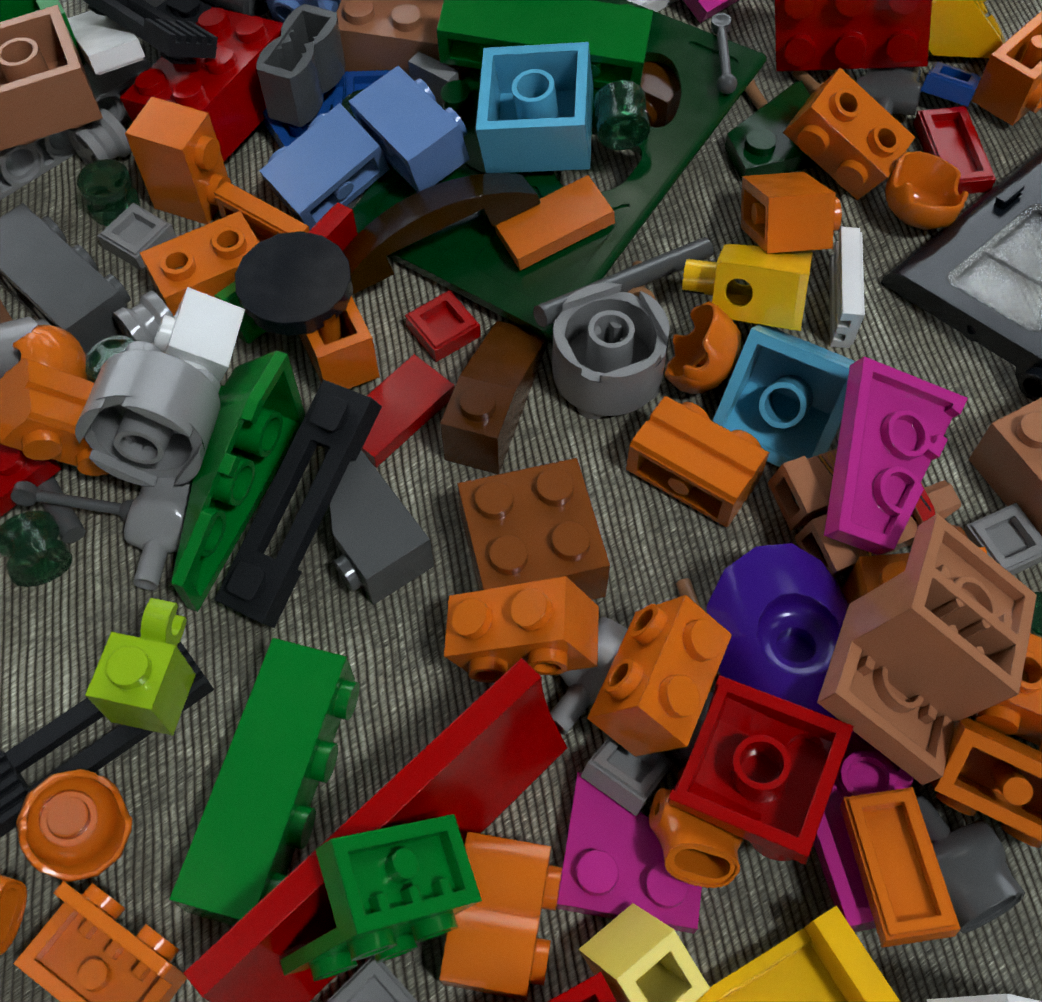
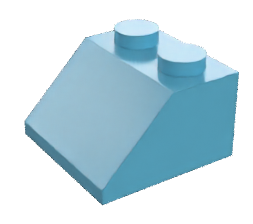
[713,325,856,467]

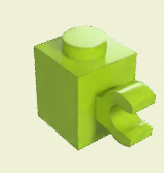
[85,598,196,736]

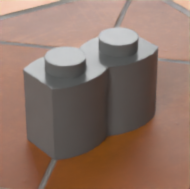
[256,4,346,127]

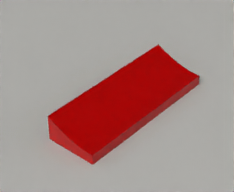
[183,658,568,1002]

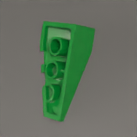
[171,350,306,612]

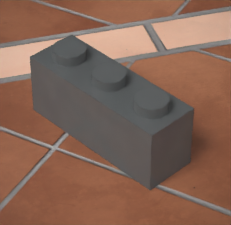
[0,203,131,359]

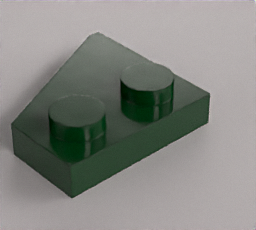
[725,81,819,181]

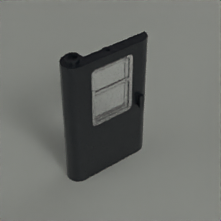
[881,148,1042,401]

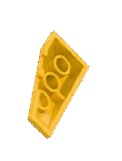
[929,0,1006,58]

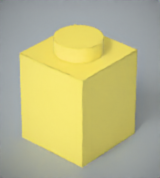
[578,903,710,1002]

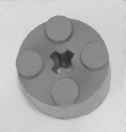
[552,283,670,420]
[75,341,221,487]

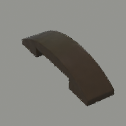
[343,173,541,295]

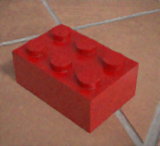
[775,0,932,72]
[120,7,283,161]

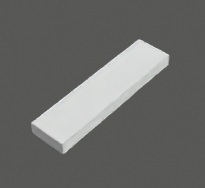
[67,11,145,75]

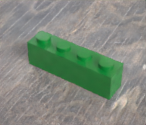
[437,0,653,94]
[169,637,360,926]

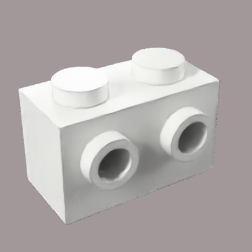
[152,287,245,382]

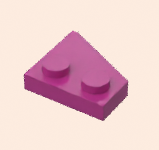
[557,772,702,934]

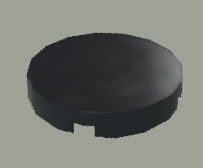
[235,231,353,336]

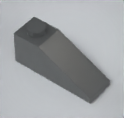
[324,447,434,605]

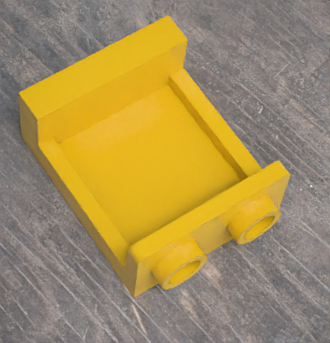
[696,905,901,1002]

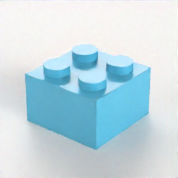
[476,42,594,173]

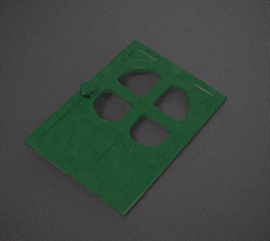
[352,0,767,343]

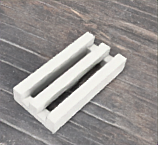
[829,226,865,348]

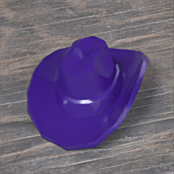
[707,543,849,720]

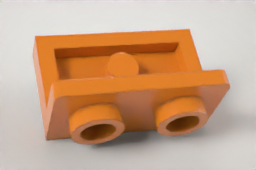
[13,881,187,1002]

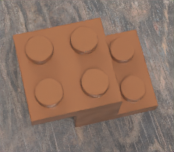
[817,514,1037,785]

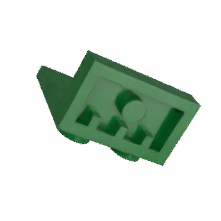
[280,814,482,981]

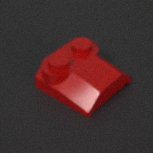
[668,675,854,865]

